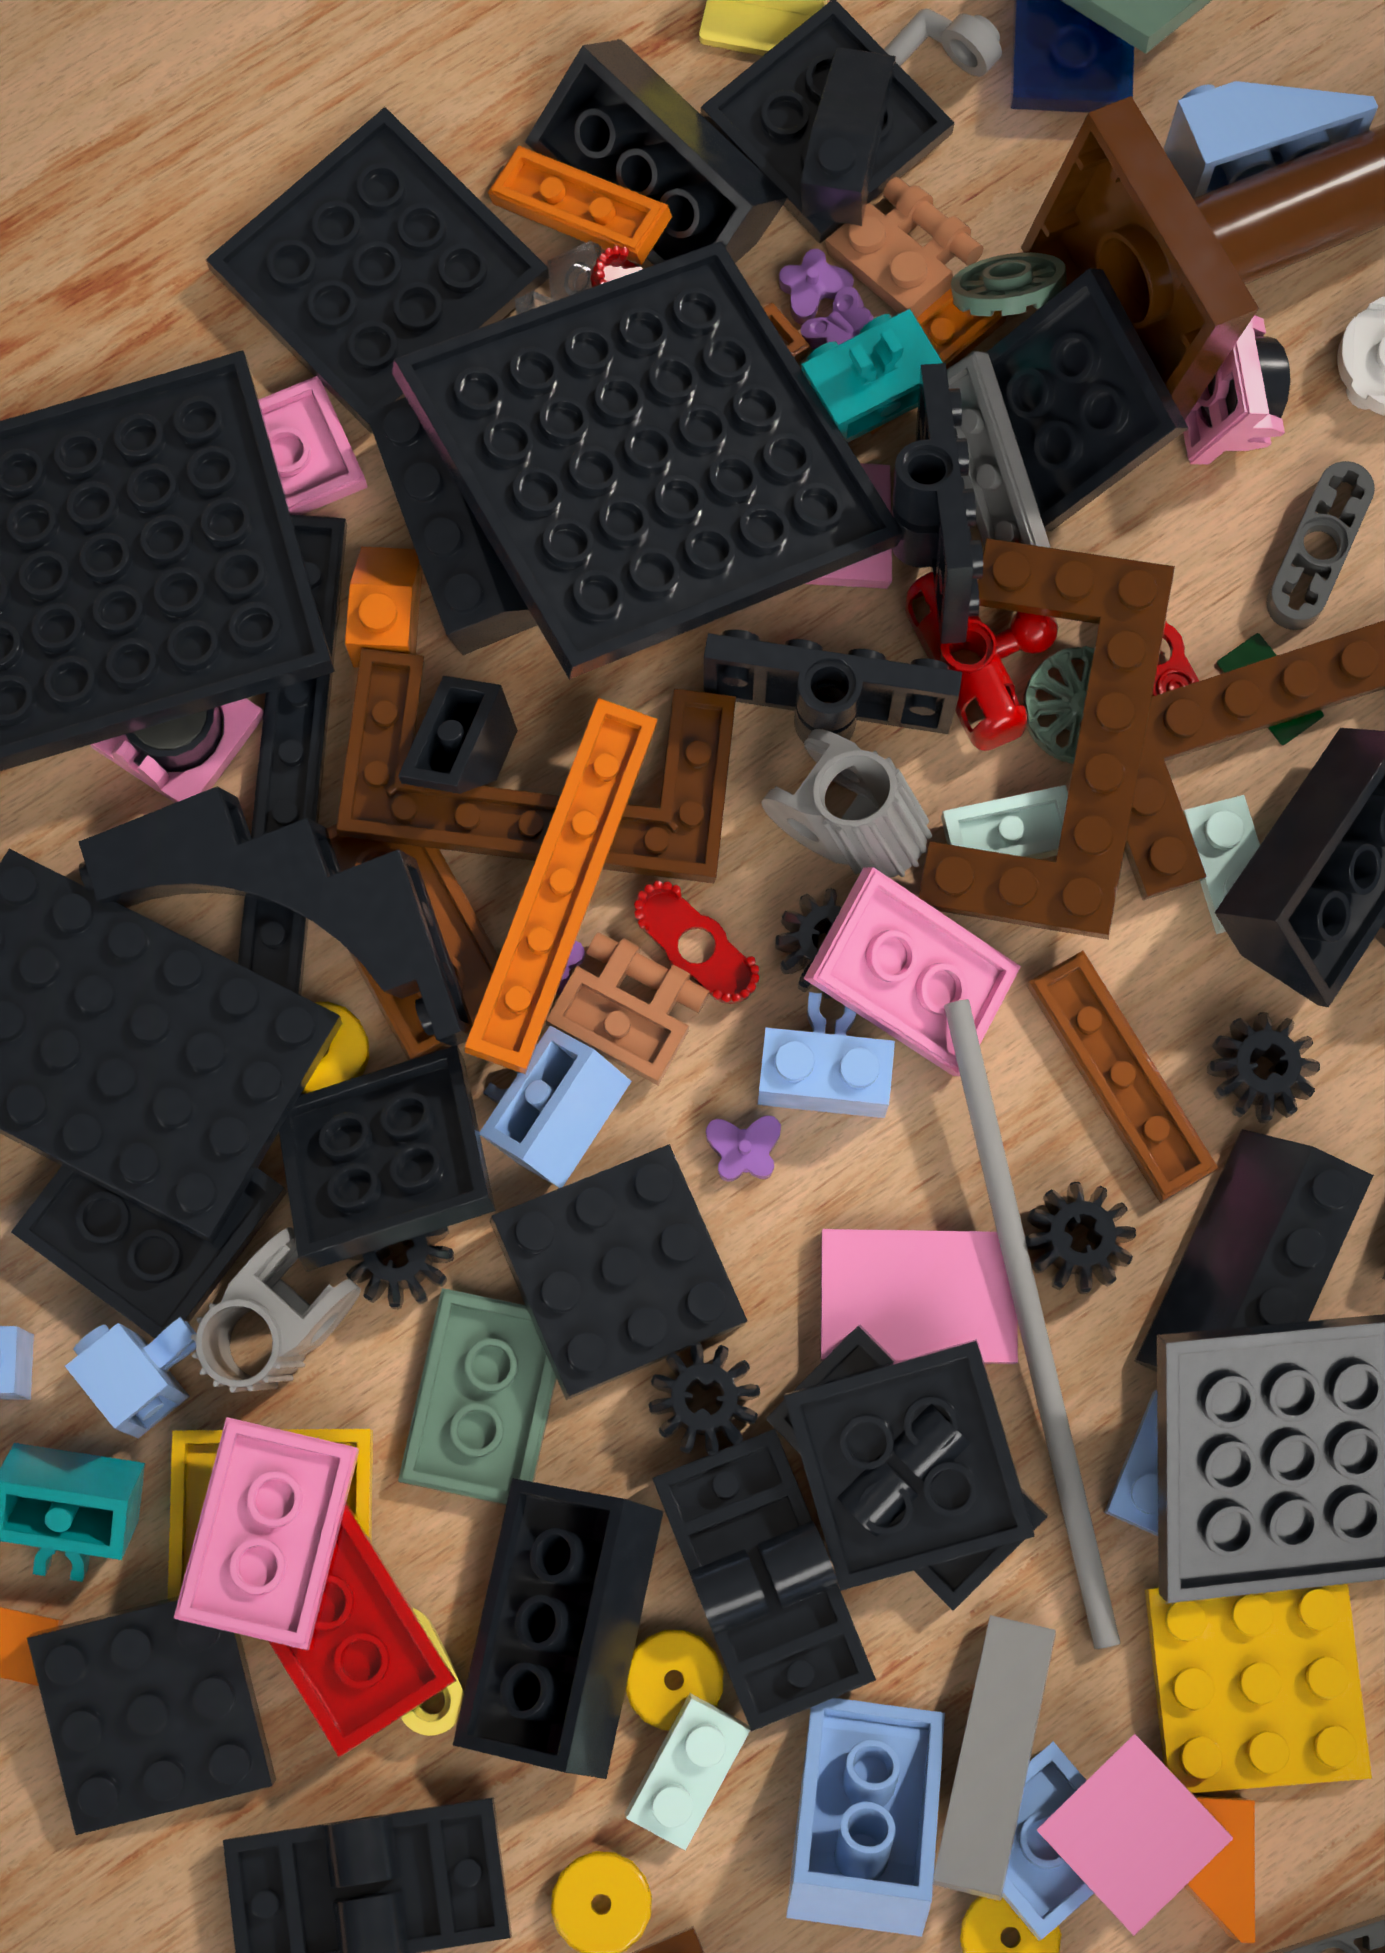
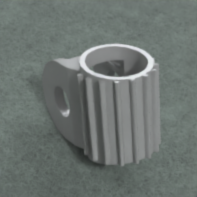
[761,729,932,878]
[191,1227,361,1393]

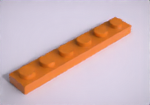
[464,698,658,1075]

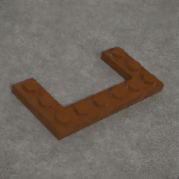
[919,538,1175,940]
[1079,620,1385,900]
[336,648,736,884]

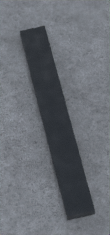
[238,515,347,995]

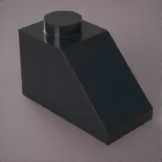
[398,675,518,794]

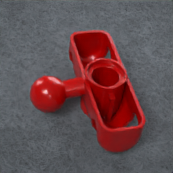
[905,572,1059,751]

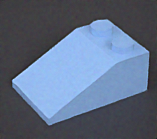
[1164,81,1378,198]
[786,1698,945,1937]

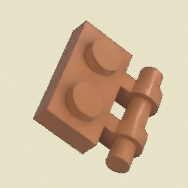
[825,177,984,318]
[546,932,710,1086]

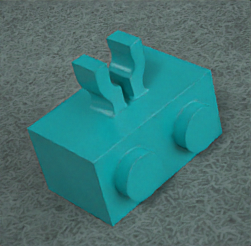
[801,309,943,443]
[0,1443,145,1582]

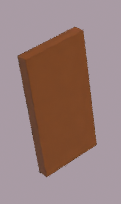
[327,823,499,1060]

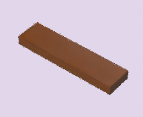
[1027,951,1218,1203]

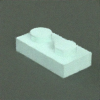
[941,785,1068,859]
[1183,795,1260,934]
[625,1693,750,1851]

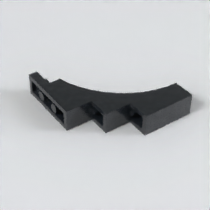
[78,786,473,1047]

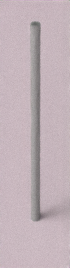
[944,999,1121,1649]

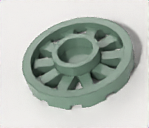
[951,253,1067,316]
[1023,646,1095,764]

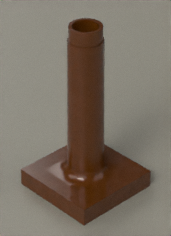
[1021,96,1385,420]

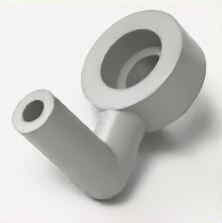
[884,9,1002,77]

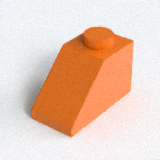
[345,546,422,668]
[1184,1796,1255,1943]

